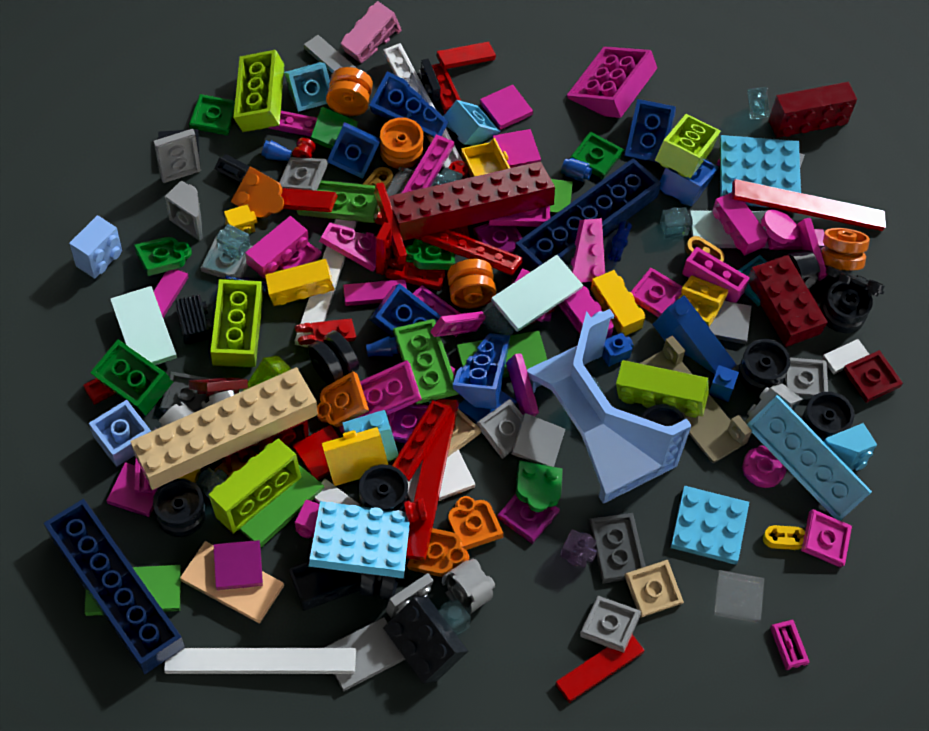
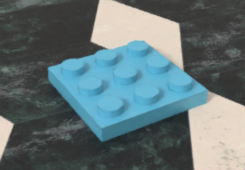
[671,486,749,565]

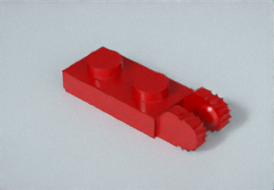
[385,258,446,291]
[295,318,356,345]

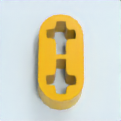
[763,525,805,550]

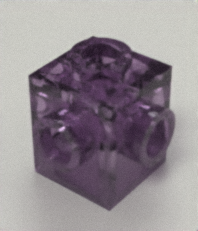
[560,529,598,568]

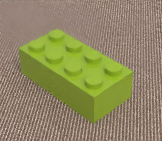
[234,50,284,132]
[655,114,721,178]
[211,279,263,367]
[616,360,709,418]
[208,438,302,534]

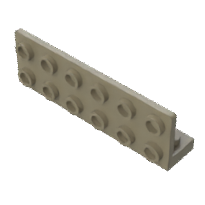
[639,335,752,463]

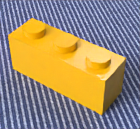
[265,259,335,306]
[590,270,645,336]

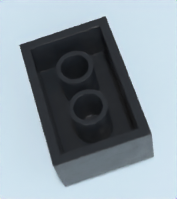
[383,596,468,684]

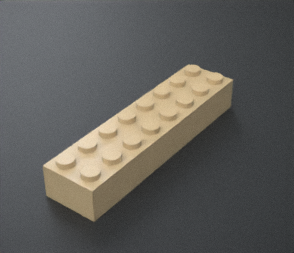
[130,367,318,490]

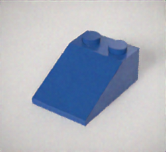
[625,99,676,163]
[660,160,719,206]
[369,283,442,337]

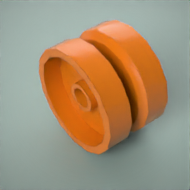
[326,67,373,116]
[380,118,423,169]
[821,228,870,271]
[447,259,496,309]

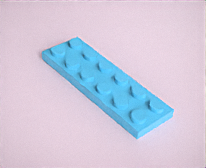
[747,395,872,521]

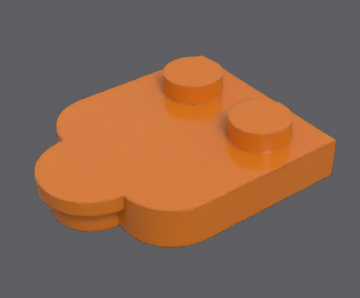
[231,167,284,218]
[317,372,369,427]
[448,496,503,550]
[407,528,469,577]

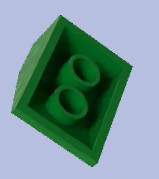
[90,340,173,416]

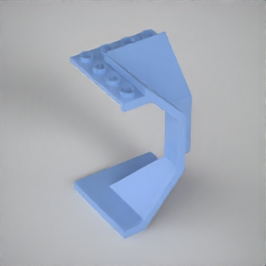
[527,309,691,504]

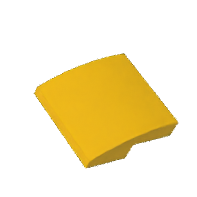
[678,276,728,327]

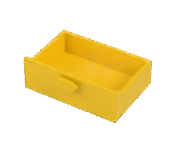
[461,138,510,177]
[322,427,388,486]

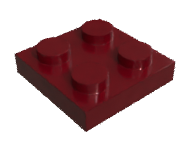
[843,350,903,403]
[189,377,248,395]

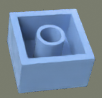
[69,215,122,279]
[89,400,151,467]

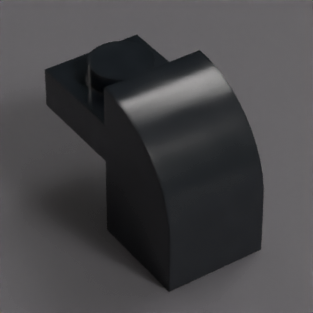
[785,250,820,293]

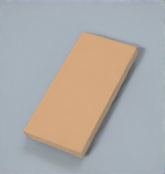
[180,541,284,624]

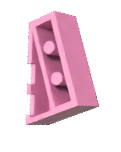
[341,1,402,64]

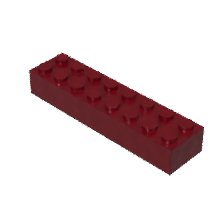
[388,161,555,241]

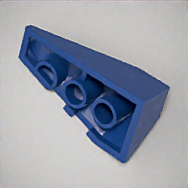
[369,71,449,138]
[652,295,737,375]
[453,333,510,409]

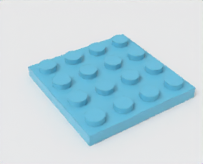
[720,135,801,208]
[309,501,410,578]

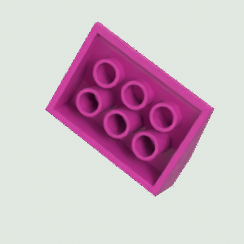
[566,47,657,118]

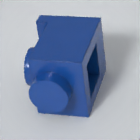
[602,333,634,367]

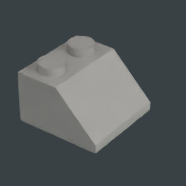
[165,180,203,241]

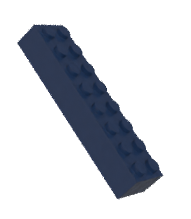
[514,158,661,272]
[43,499,185,675]

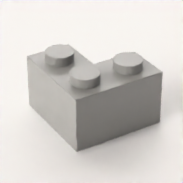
[745,384,802,423]

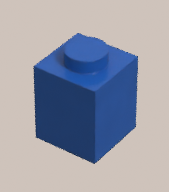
[709,365,739,402]

